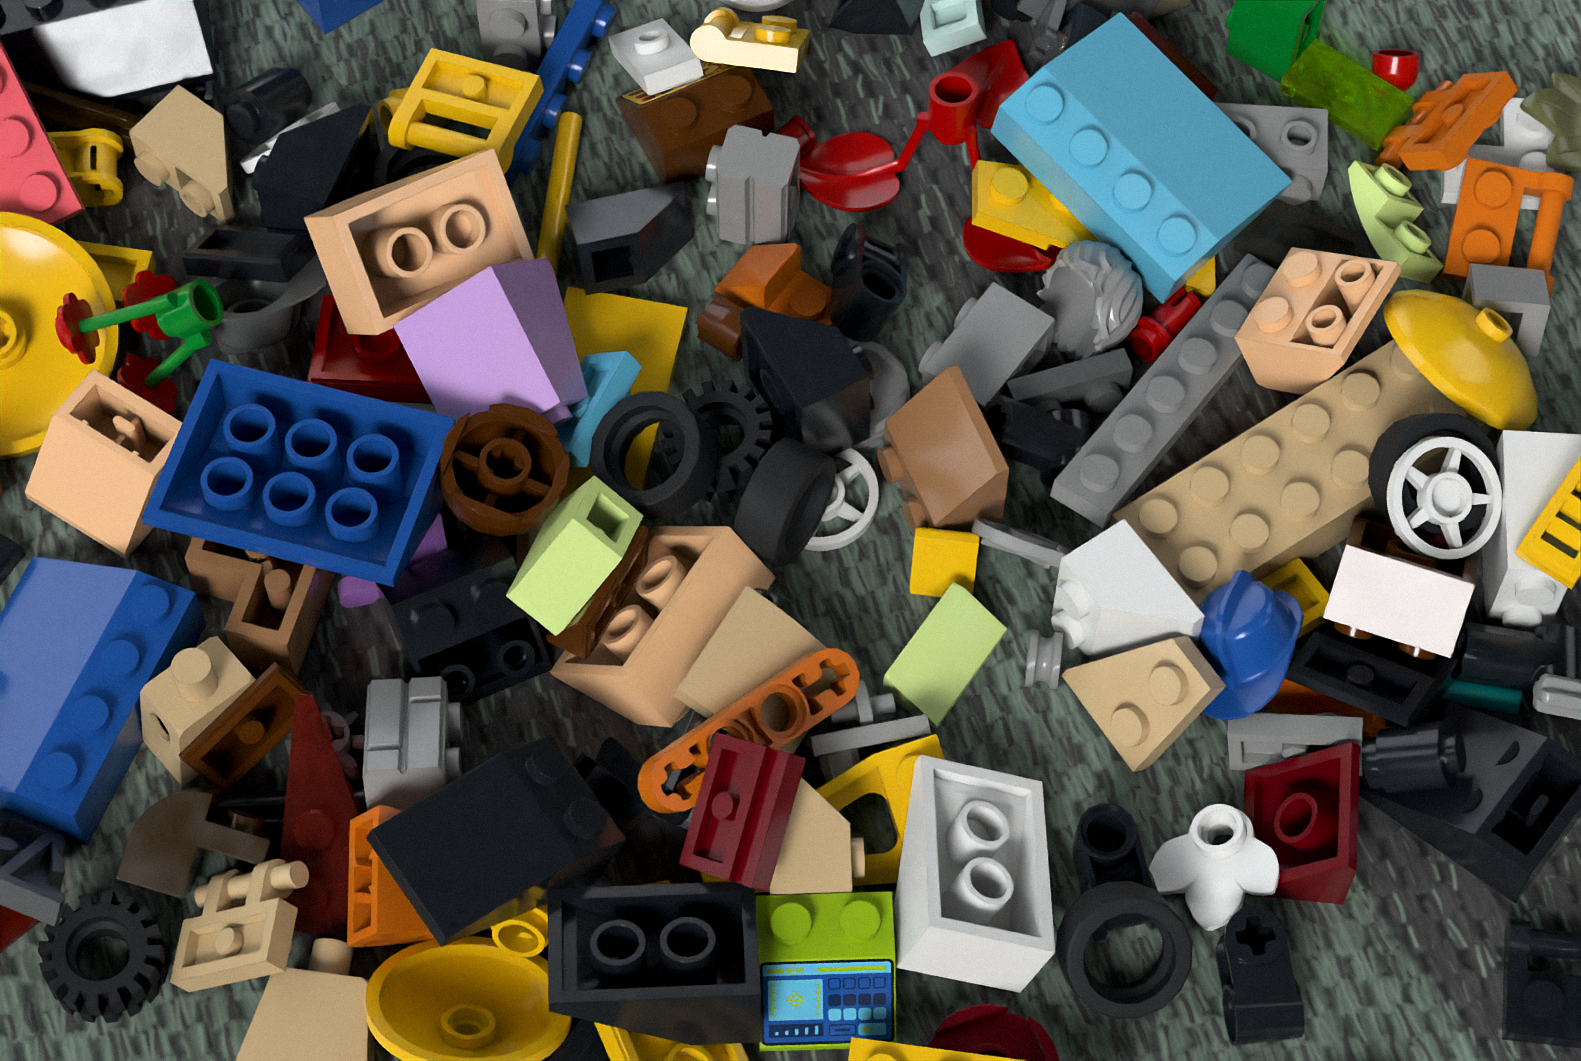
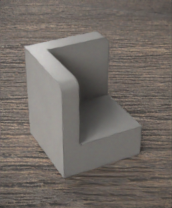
[1462,263,1551,356]

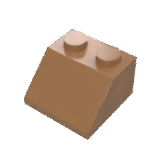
[877,364,1009,536]

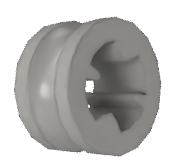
[1024,629,1063,690]

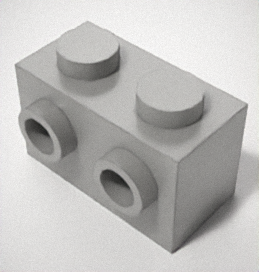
[476,0,559,71]
[1213,102,1328,205]

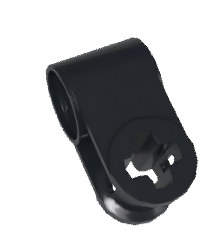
[829,223,911,343]
[1072,803,1158,941]
[1216,907,1305,1046]

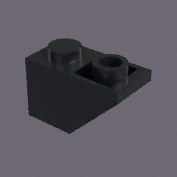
[565,181,693,295]

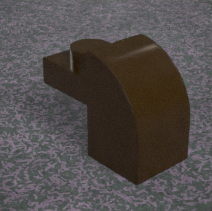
[116,786,279,898]

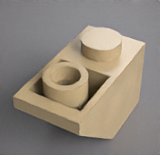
[129,85,235,225]

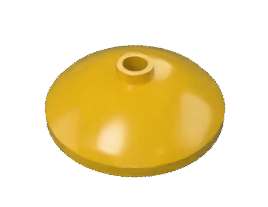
[1383,289,1538,431]
[365,936,572,1061]

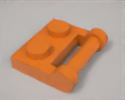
[1440,157,1575,298]

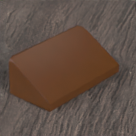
[546,524,649,660]
[179,662,319,795]

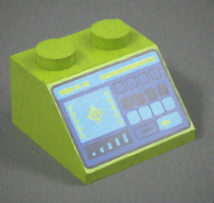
[756,891,896,1051]

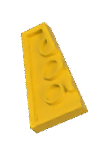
[972,160,1216,303]

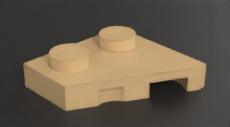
[1061,635,1226,772]

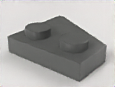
[0,808,65,927]

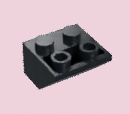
[375,534,552,707]

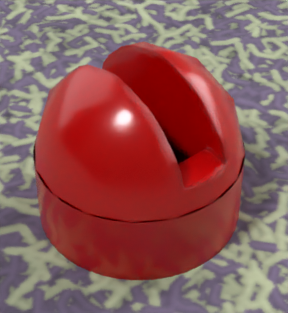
[1371,49,1420,94]

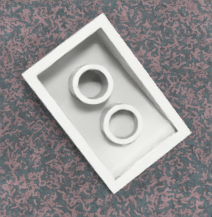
[893,754,1055,993]

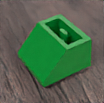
[1225,0,1328,86]

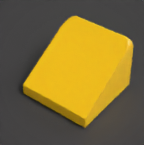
[909,527,980,597]

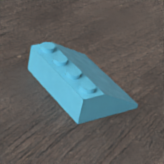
[990,12,1293,304]

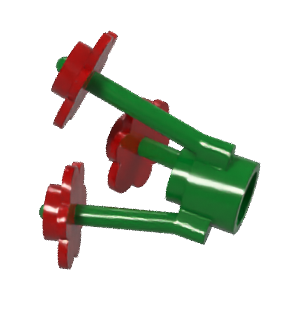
[55,270,223,415]

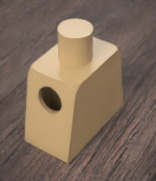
[140,636,256,787]
[236,938,375,1061]

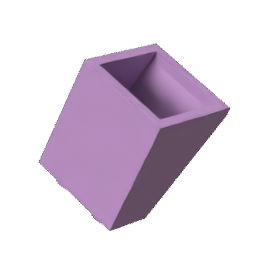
[393,258,588,428]

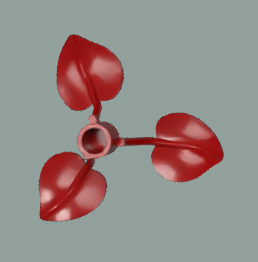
[800,39,1063,273]

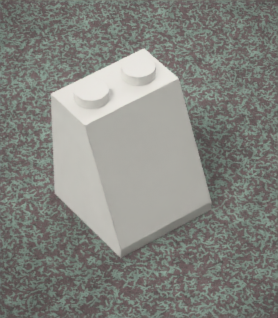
[1481,430,1581,632]

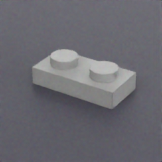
[1227,710,1363,776]

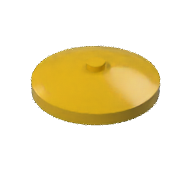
[0,211,121,460]

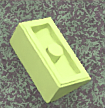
[882,582,1007,729]

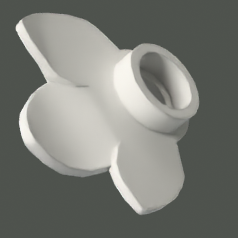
[1149,804,1280,931]

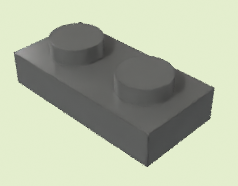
[1005,348,1133,413]

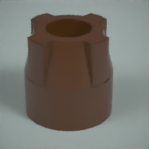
[695,294,744,361]

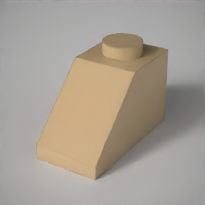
[770,777,865,895]

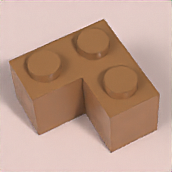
[184,537,336,676]

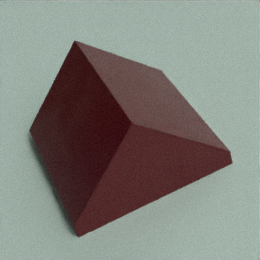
[1243,742,1360,905]

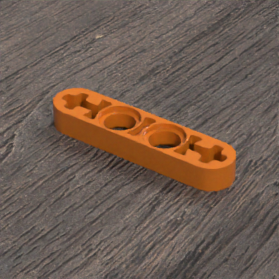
[638,648,860,814]

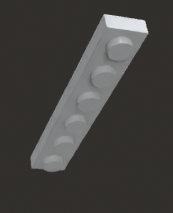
[1050,253,1277,529]

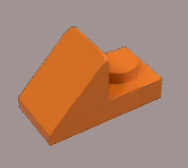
[715,243,834,326]

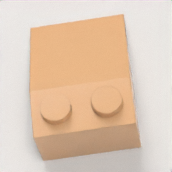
[304,148,535,335]

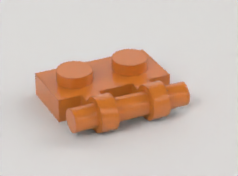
[1375,71,1518,171]

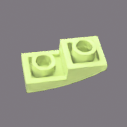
[1348,160,1444,284]

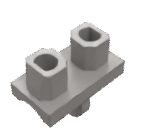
[805,679,931,783]

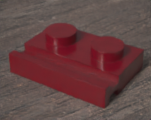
[679,732,806,892]

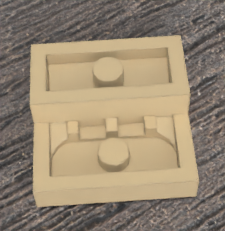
[673,585,836,754]

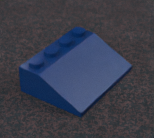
[142,358,456,587]
[0,556,206,845]

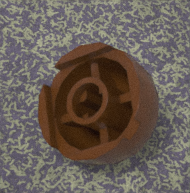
[439,403,570,537]

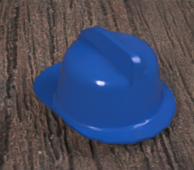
[1198,570,1304,721]

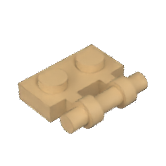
[170,859,309,992]

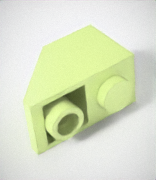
[506,475,643,636]

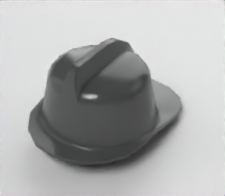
[207,254,328,355]

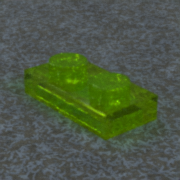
[1279,38,1415,151]

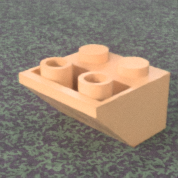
[1234,247,1402,395]
[25,369,182,560]

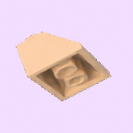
[550,526,776,727]

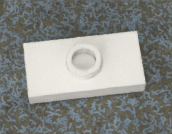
[608,18,704,96]

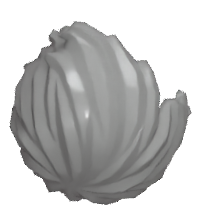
[1037,239,1143,361]

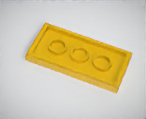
[557,286,688,505]

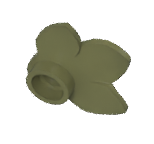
[1520,72,1581,172]

